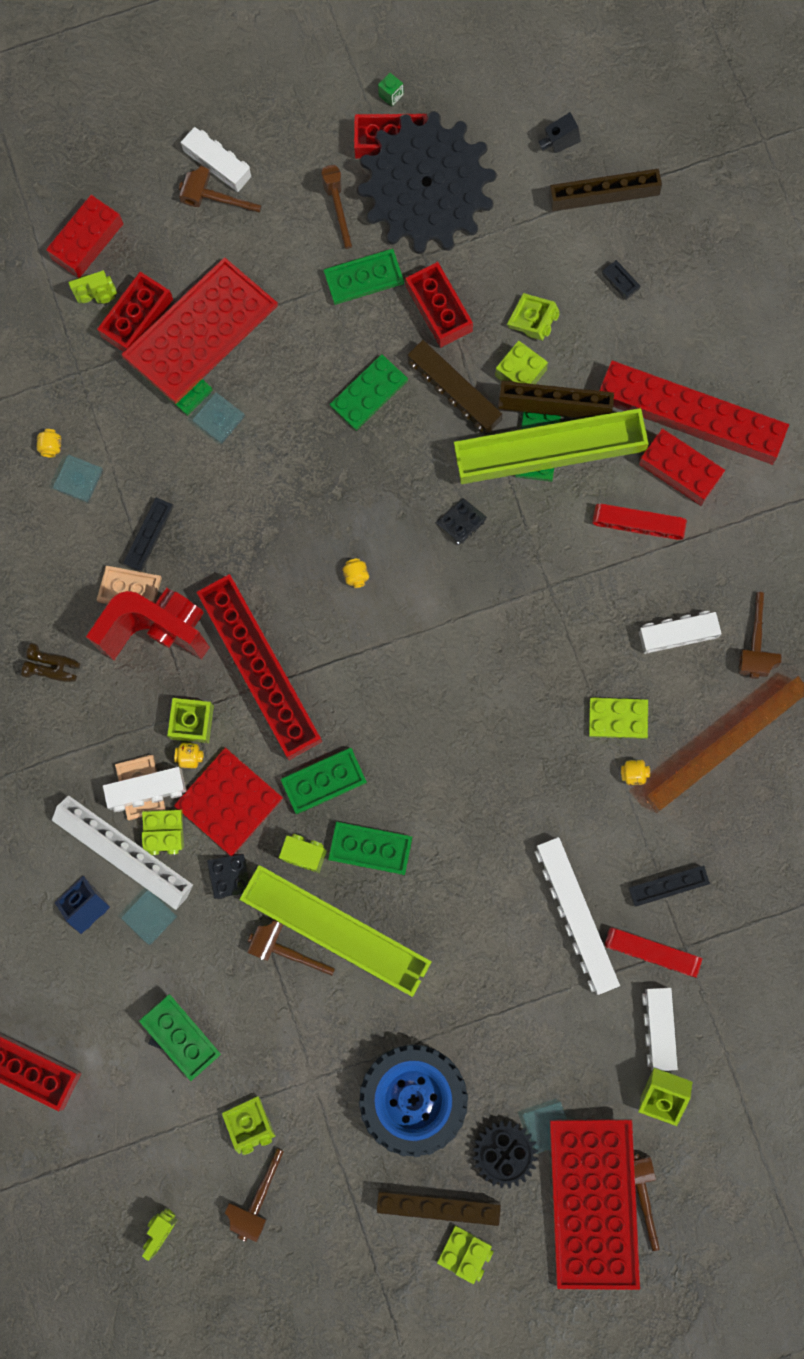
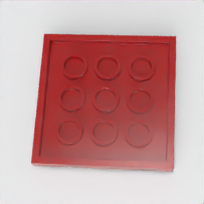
[174,748,284,856]

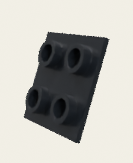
[436,498,487,545]
[207,854,249,899]

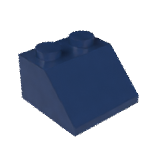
[55,876,110,934]

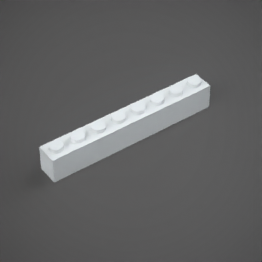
[52,796,193,910]
[535,837,620,995]

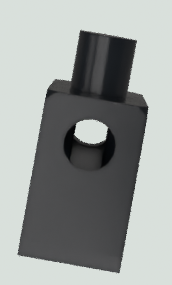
[538,112,581,153]

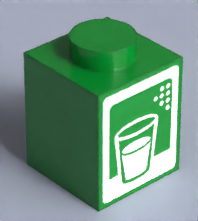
[378,73,404,107]

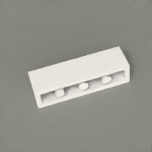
[181,127,251,192]
[639,611,721,654]
[103,767,187,812]
[642,988,678,1071]

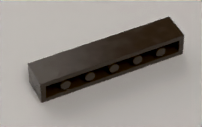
[549,168,662,212]
[407,340,503,435]
[498,381,614,418]
[377,1189,501,1226]

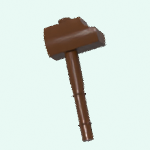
[322,165,352,249]
[179,166,262,213]
[739,592,782,679]
[247,921,335,976]
[225,1148,284,1242]
[634,1154,660,1251]

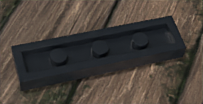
[123,497,174,572]
[628,865,710,907]

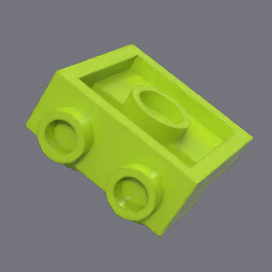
[69,270,117,304]
[507,293,559,341]
[142,809,184,855]
[222,1096,276,1155]
[142,1208,178,1261]
[437,1225,494,1284]

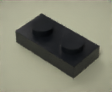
[602,260,641,300]

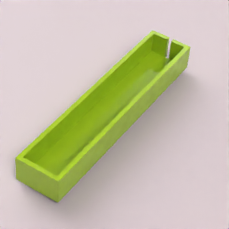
[454,408,648,484]
[239,865,432,997]

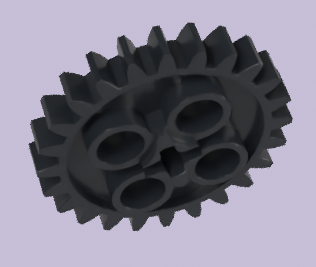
[473,1120,539,1189]

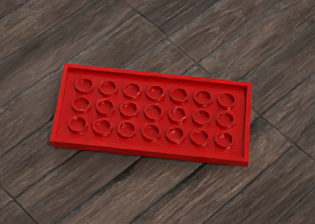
[122,257,278,404]
[550,1119,640,1290]

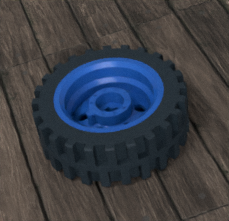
[359,1045,468,1157]

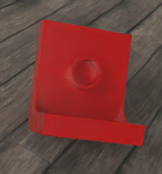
[86,588,210,660]

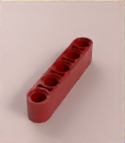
[592,504,687,540]
[604,927,703,978]

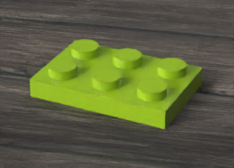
[589,698,648,739]

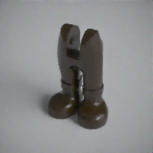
[21,643,81,682]

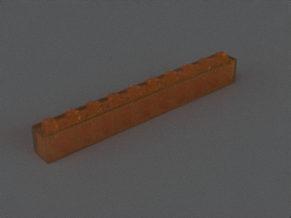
[645,676,804,813]

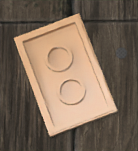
[97,566,162,604]
[115,755,166,821]

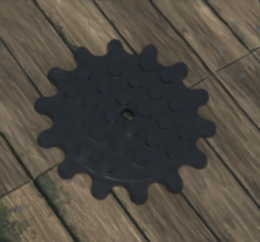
[357,111,497,254]

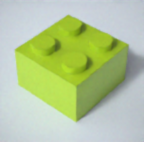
[495,341,548,384]
[167,698,214,743]
[279,834,327,873]
[638,1068,693,1126]

